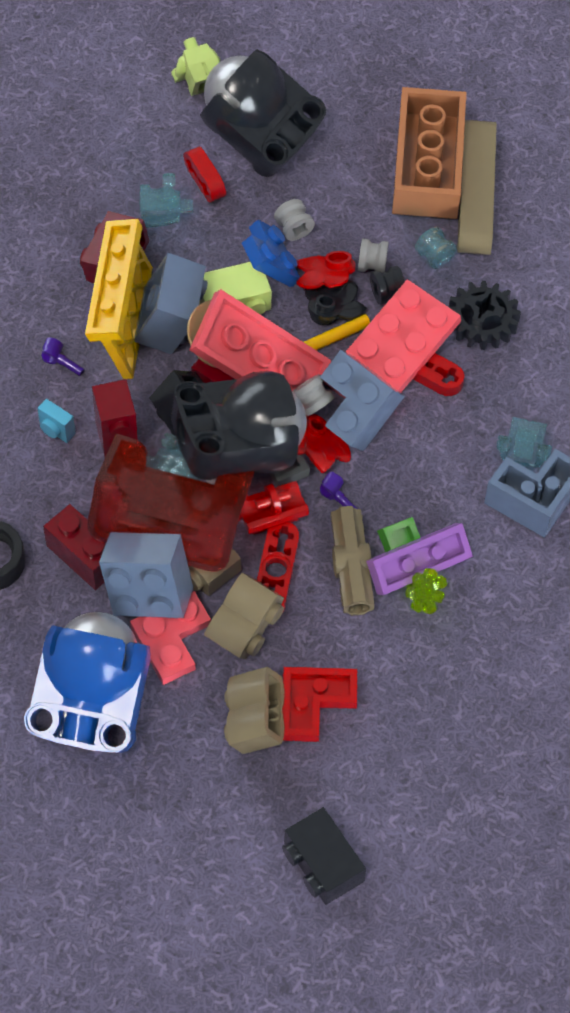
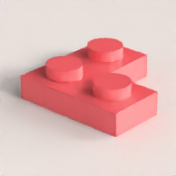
[130,591,211,685]

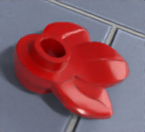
[296,251,356,289]
[297,414,351,474]

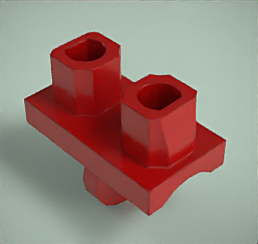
[236,481,309,534]

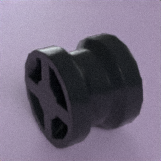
[370,266,405,304]

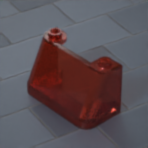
[87,434,255,572]

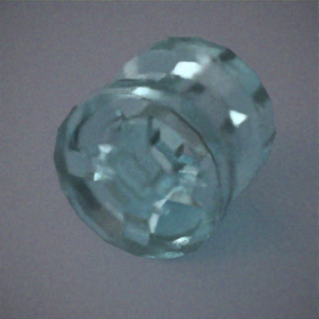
[415,227,457,269]

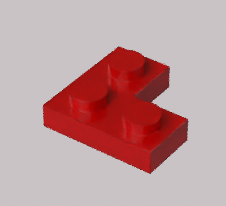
[282,667,357,742]

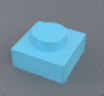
[38,399,76,443]

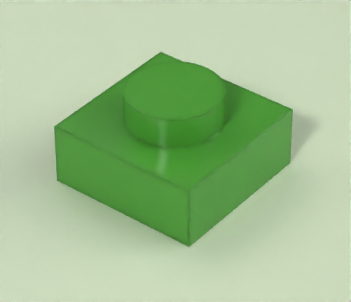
[377,517,421,552]

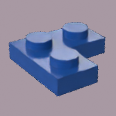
[242,219,300,287]

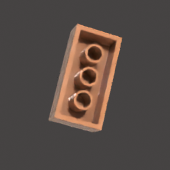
[392,87,466,219]

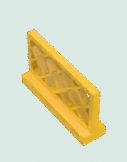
[85,219,153,379]

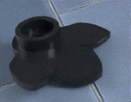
[305,280,367,325]

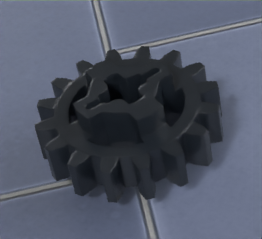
[449,281,521,350]

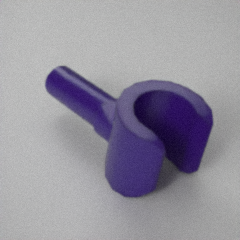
[41,337,84,376]
[320,472,357,509]

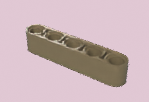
[457,120,497,255]

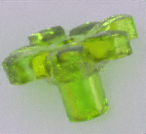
[405,568,447,614]

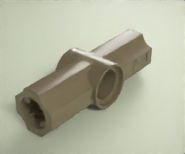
[330,506,374,616]

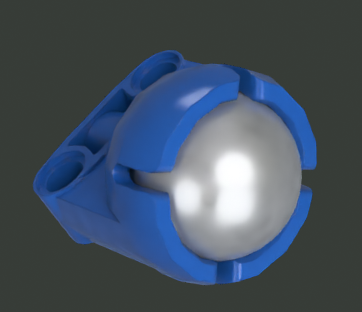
[24,612,151,753]

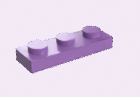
[366,523,473,595]

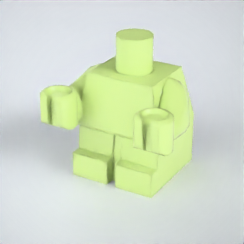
[171,37,220,96]

